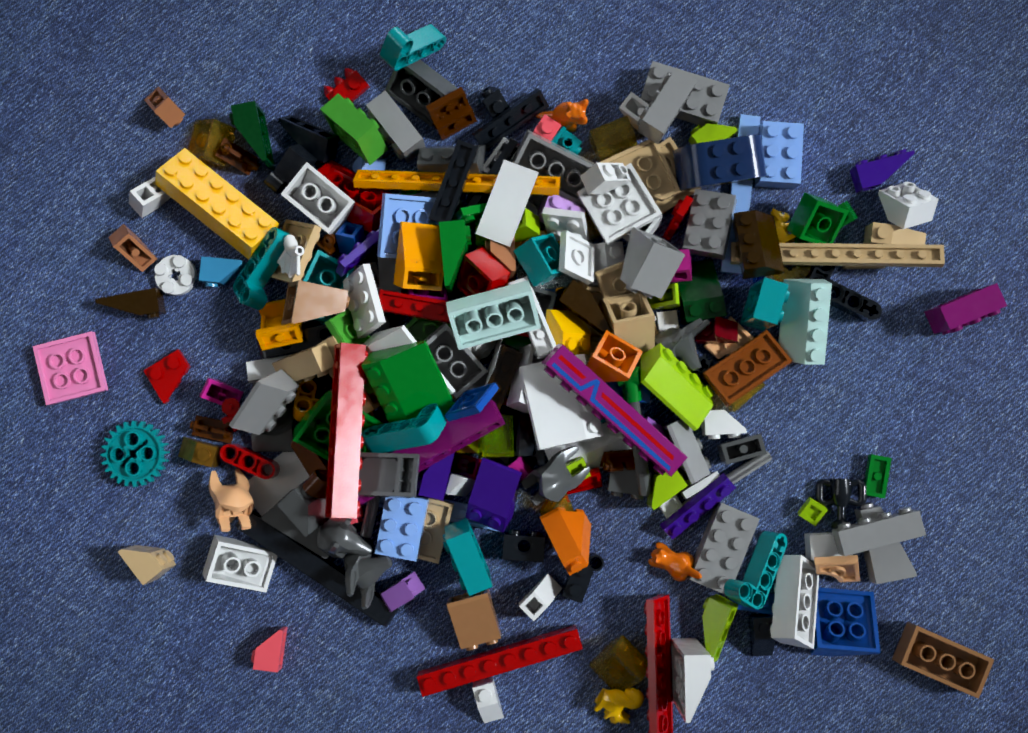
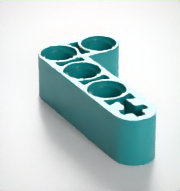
[380,24,447,71]
[233,227,292,310]
[361,403,447,453]
[724,531,788,610]

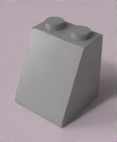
[620,227,685,299]

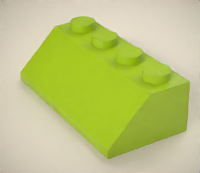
[641,343,714,431]

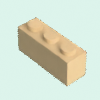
[272,342,334,384]

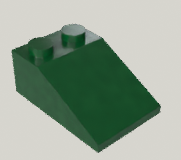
[229,101,275,171]
[675,259,727,325]

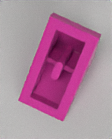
[199,378,244,405]

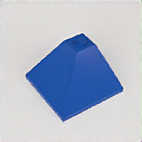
[810,587,881,656]

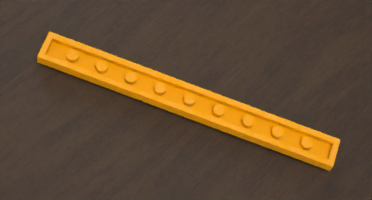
[353,170,560,196]

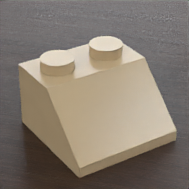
[118,545,176,585]

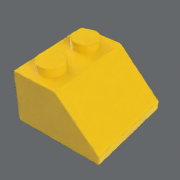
[546,309,591,354]

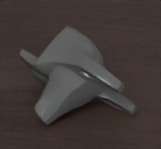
[655,318,710,371]
[520,446,591,506]
[317,518,372,558]
[344,538,393,610]

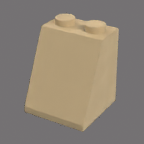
[603,291,655,354]

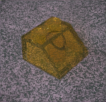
[588,116,637,163]
[187,119,235,166]
[589,635,648,691]

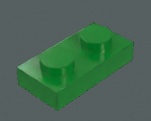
[864,454,892,499]

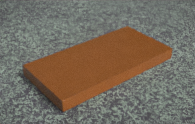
[702,330,792,407]

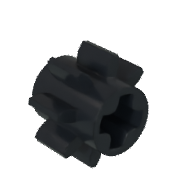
[691,353,713,376]

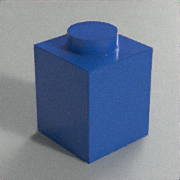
[335,221,366,255]

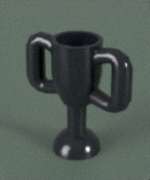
[815,478,867,529]

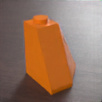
[539,507,591,575]

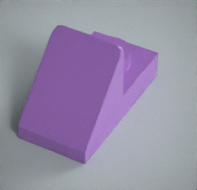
[379,571,425,612]

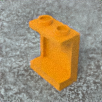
[256,299,303,351]

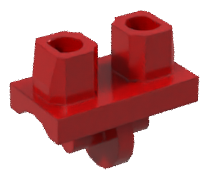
[221,398,240,432]

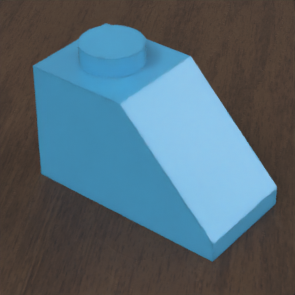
[199,256,246,288]

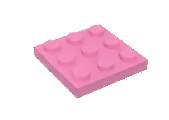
[32,331,108,406]

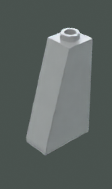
[854,503,917,584]

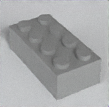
[640,61,730,126]
[511,129,595,206]
[687,502,760,595]

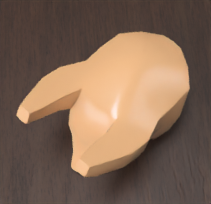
[209,469,254,532]

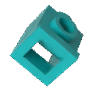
[552,126,582,155]

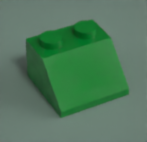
[786,192,849,243]

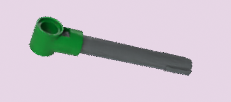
[618,367,652,496]

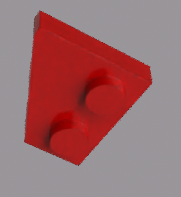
[663,195,694,241]
[144,349,191,404]

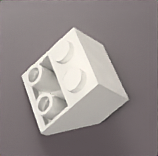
[878,182,939,229]

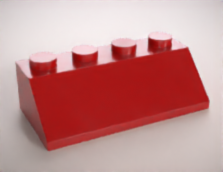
[317,160,393,233]

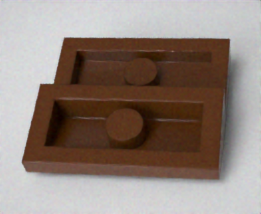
[426,87,477,140]

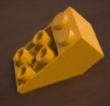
[393,221,444,291]

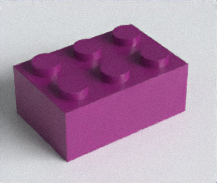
[924,283,1007,335]

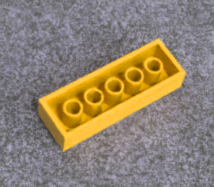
[155,148,279,260]

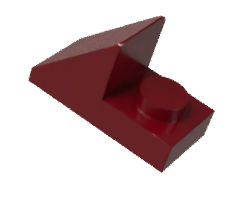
[696,317,738,344]

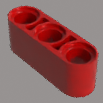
[220,443,280,479]

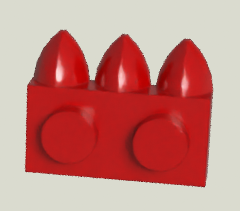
[324,68,370,102]

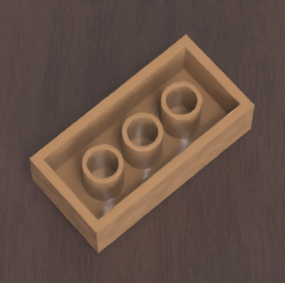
[892,621,994,699]

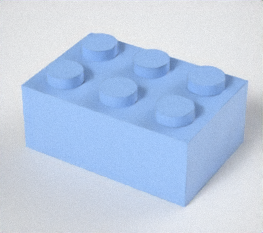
[755,121,804,189]
[375,494,430,562]

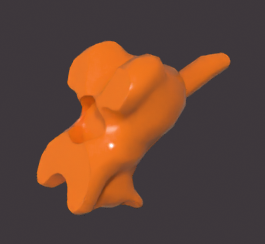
[536,99,589,132]
[648,542,702,582]

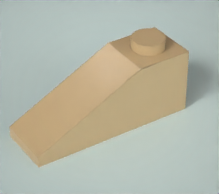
[863,222,926,244]

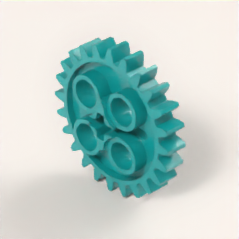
[100,421,170,487]

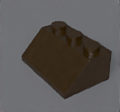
[733,210,785,279]

